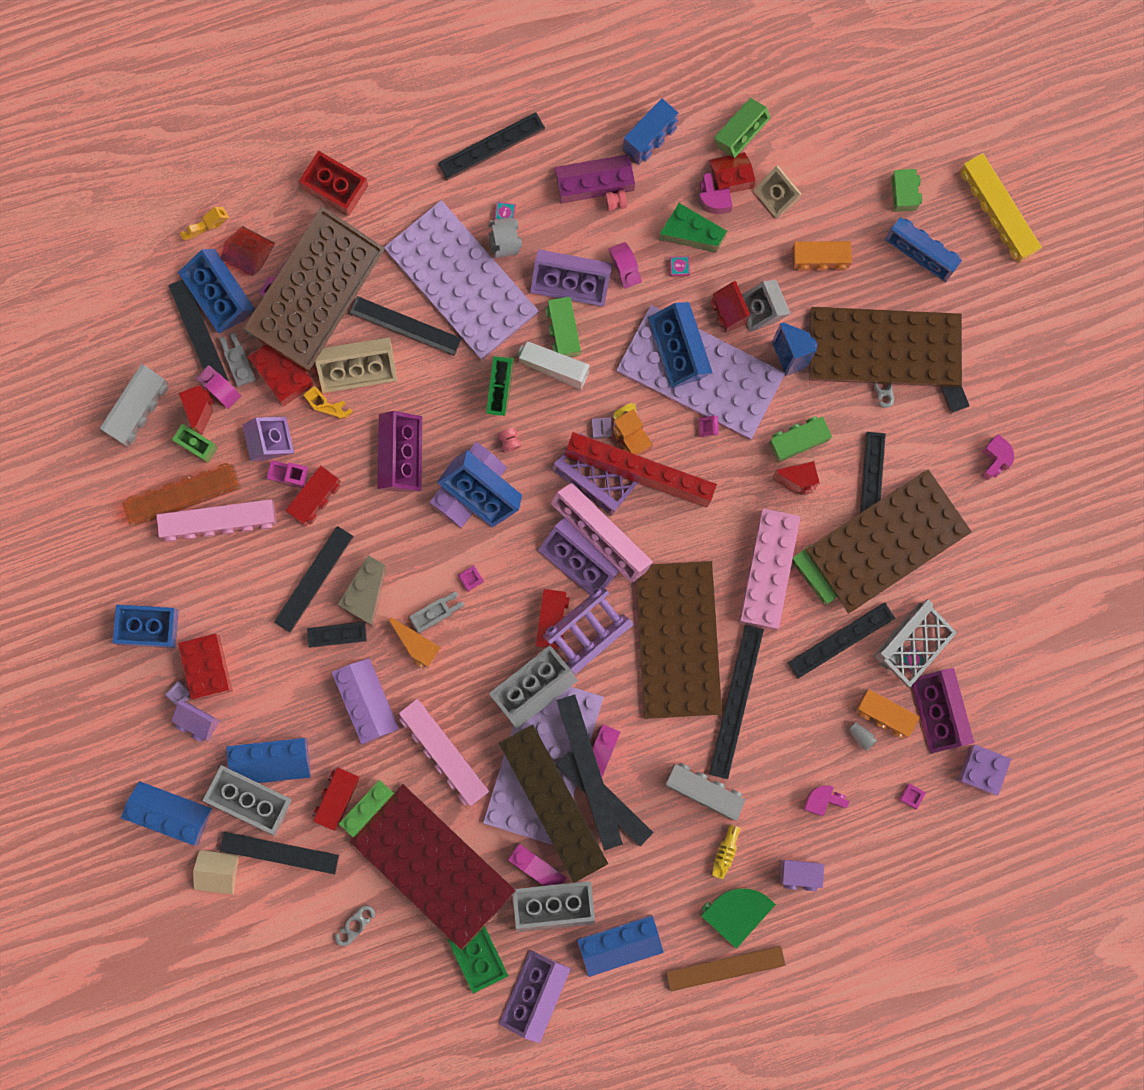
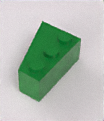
[659,203,727,253]

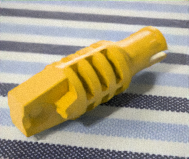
[712,824,741,880]

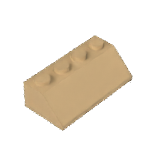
[315,337,397,393]

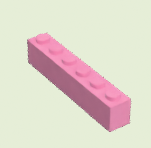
[551,483,653,583]
[157,499,277,542]
[399,699,489,806]

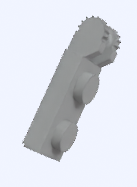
[220,332,256,387]
[409,592,465,634]

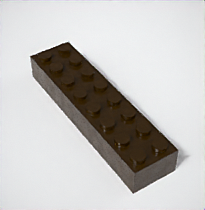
[499,724,608,883]

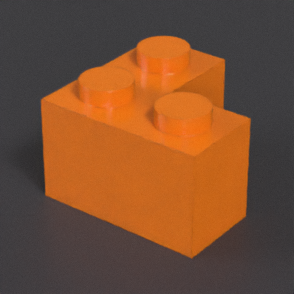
[612,409,653,456]

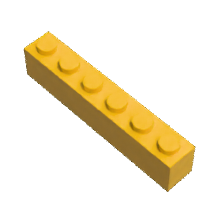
[960,153,1042,263]

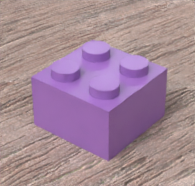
[957,744,1011,796]
[779,859,825,891]

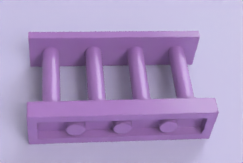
[543,586,634,674]

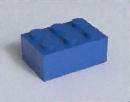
[623,98,679,165]
[113,605,179,649]

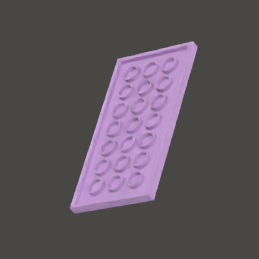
[384,200,539,361]
[616,305,785,440]
[483,687,604,845]

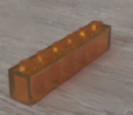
[122,463,242,527]

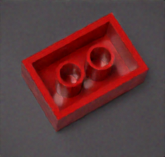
[298,150,369,216]
[248,345,314,407]
[178,633,233,701]

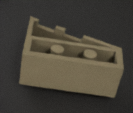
[338,555,387,626]

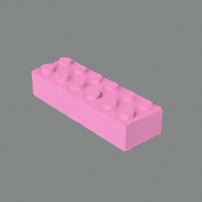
[739,508,801,631]

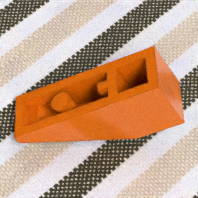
[389,617,441,669]

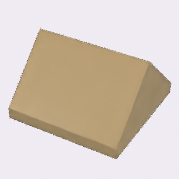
[753,165,801,218]
[193,850,239,894]

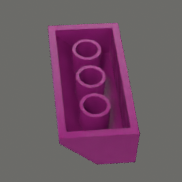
[554,154,635,204]
[377,411,423,492]
[910,668,975,754]

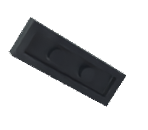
[307,622,367,648]

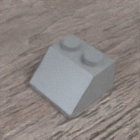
[742,280,791,332]

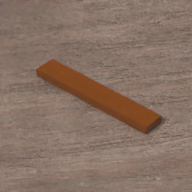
[666,946,786,991]

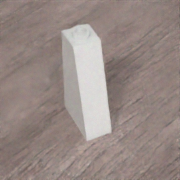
[518,341,590,390]

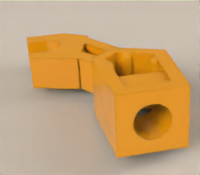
[180,207,229,240]
[304,386,353,419]

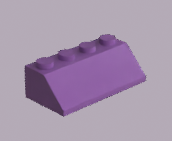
[530,249,612,307]
[430,442,507,528]
[538,517,620,594]
[332,658,399,745]
[499,950,571,1043]

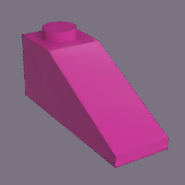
[593,724,621,777]
[508,844,567,886]

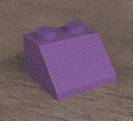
[243,417,294,461]
[172,700,220,742]

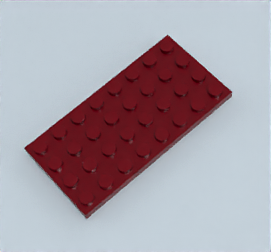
[349,784,516,950]

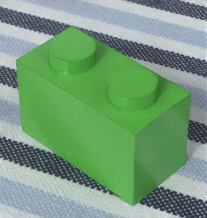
[891,169,922,212]
[172,424,218,463]

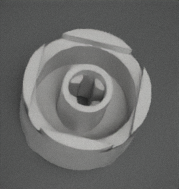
[488,217,522,258]

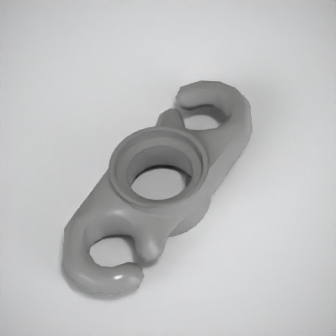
[874,383,894,408]
[335,905,375,947]

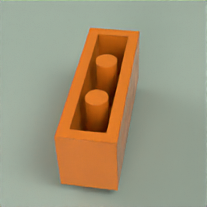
[792,241,852,271]
[855,689,920,739]

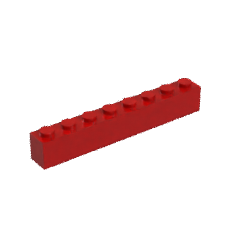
[564,432,717,508]

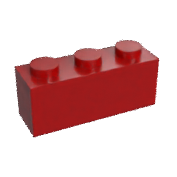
[285,465,341,527]
[535,589,570,651]
[312,767,360,831]

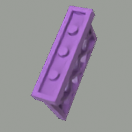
[552,433,638,516]

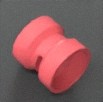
[605,189,627,211]
[498,428,522,453]

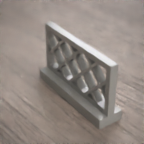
[873,599,957,687]

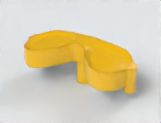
[613,403,637,420]

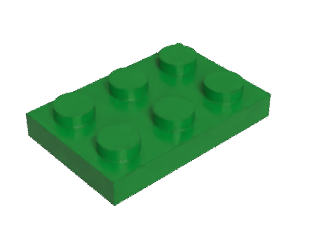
[447,926,509,994]

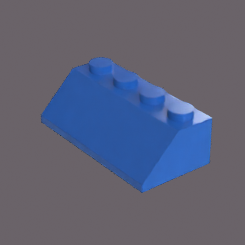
[885,217,962,283]
[178,249,255,333]
[648,302,713,388]
[771,322,818,376]
[437,450,522,528]
[226,738,311,783]
[121,781,213,846]
[577,915,664,977]

